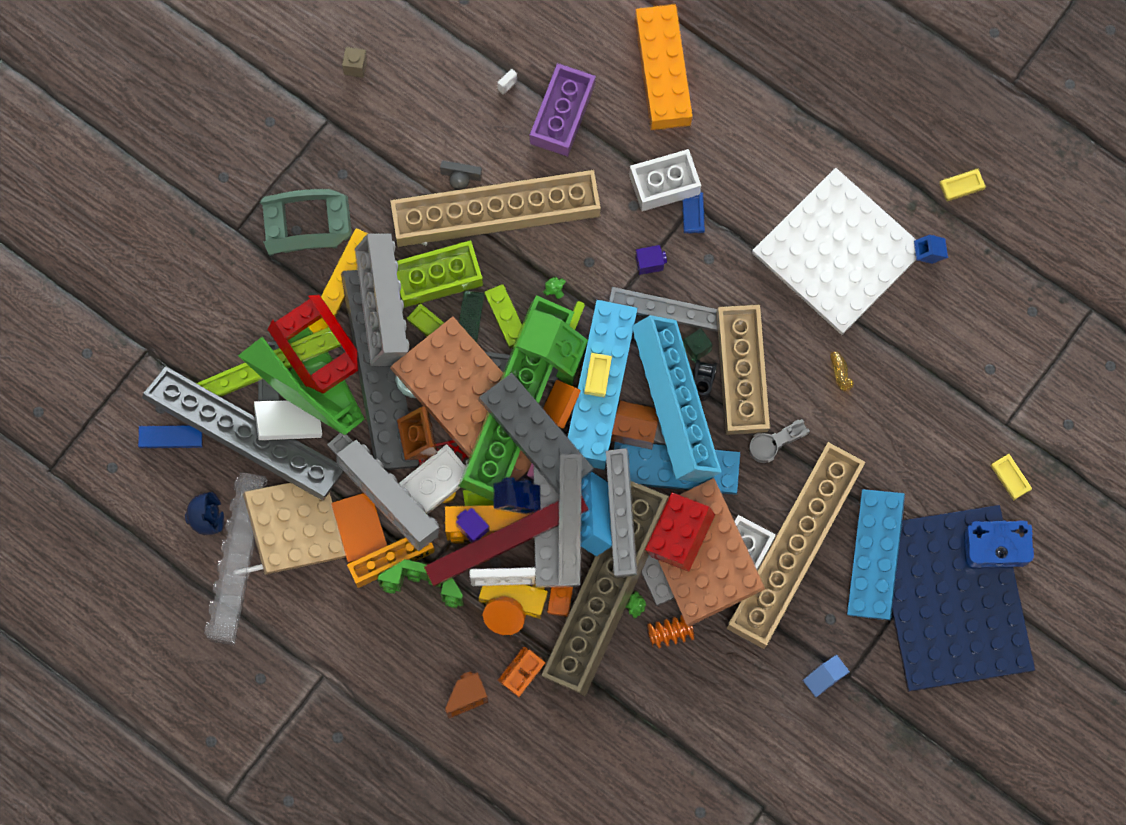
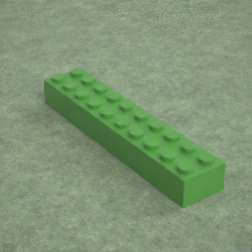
[458,295,574,503]

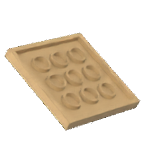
[243,483,346,575]

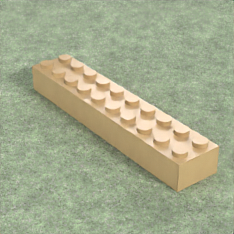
[390,170,601,247]
[727,442,865,649]

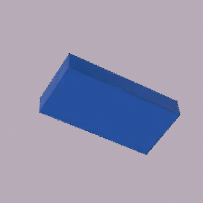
[683,192,705,233]

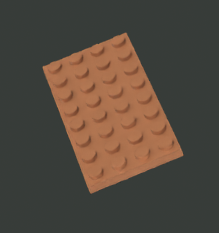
[390,317,532,491]

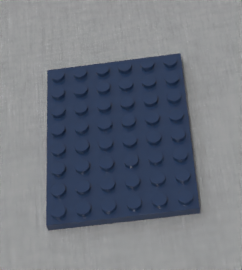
[892,505,1035,692]

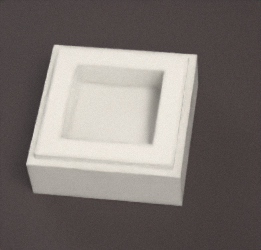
[498,69,517,94]

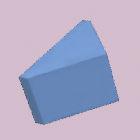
[803,655,850,697]

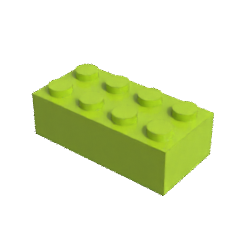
[397,240,483,308]

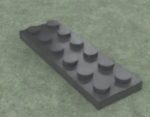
[478,373,594,494]

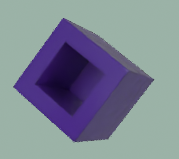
[635,245,667,275]
[456,508,490,543]

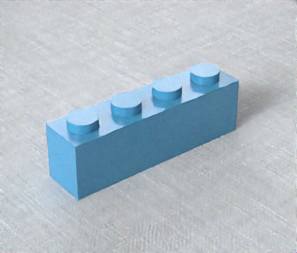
[581,472,612,557]

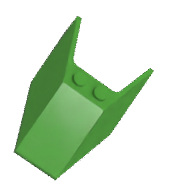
[238,327,365,435]

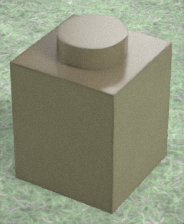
[342,47,367,78]

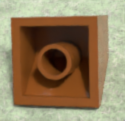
[611,401,659,450]
[397,407,437,460]
[445,672,488,719]

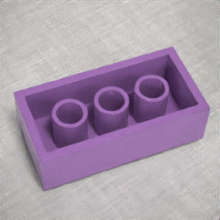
[530,63,596,157]

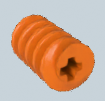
[647,615,694,649]

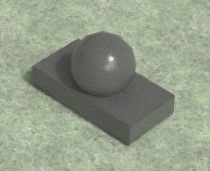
[440,160,482,190]

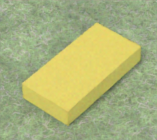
[939,169,986,201]
[584,353,612,398]
[991,454,1032,501]

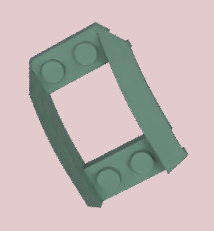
[260,189,352,256]

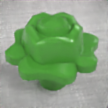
[543,277,566,299]
[625,592,646,618]

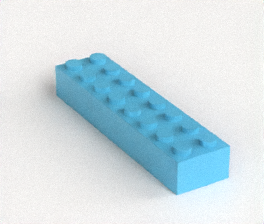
[568,300,637,470]
[632,315,722,482]

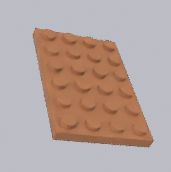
[658,478,766,627]

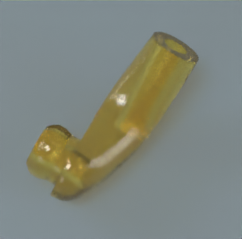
[830,352,853,391]

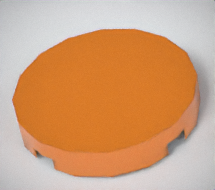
[483,596,526,635]

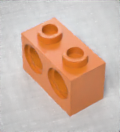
[497,646,546,697]

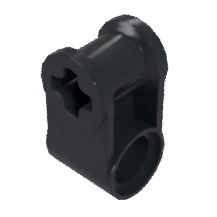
[693,359,717,401]

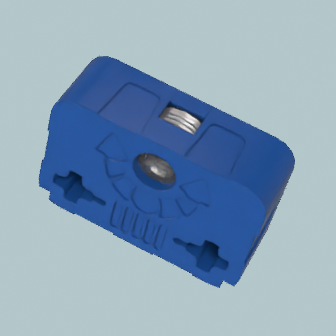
[965,521,1034,567]

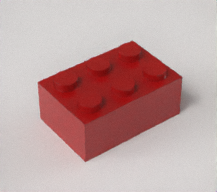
[645,493,715,572]

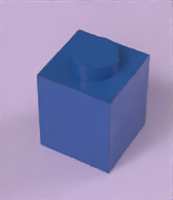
[914,235,948,264]

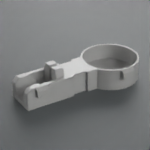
[749,419,810,463]

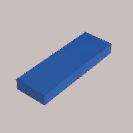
[138,426,203,448]

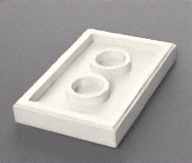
[254,401,322,440]
[398,444,466,515]
[470,568,535,586]

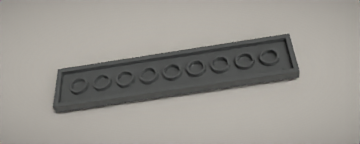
[341,270,418,471]
[142,367,344,501]

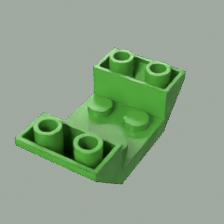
[516,310,588,386]
[378,559,464,608]

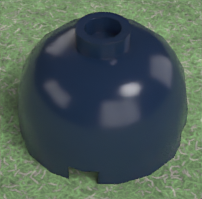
[185,492,224,535]

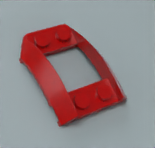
[267,295,358,394]

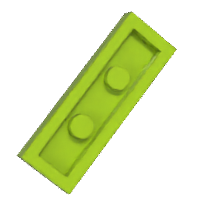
[484,284,522,348]

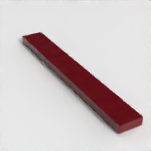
[424,495,589,587]

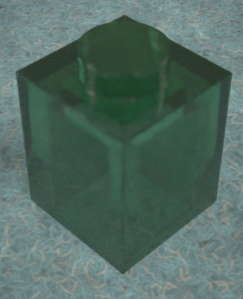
[683,328,713,362]

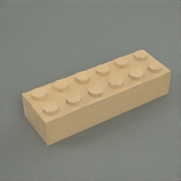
[716,305,770,435]

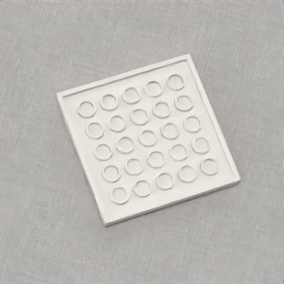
[752,168,917,335]

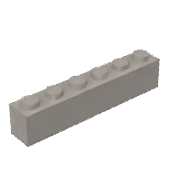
[337,440,439,552]

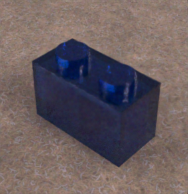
[494,477,541,514]

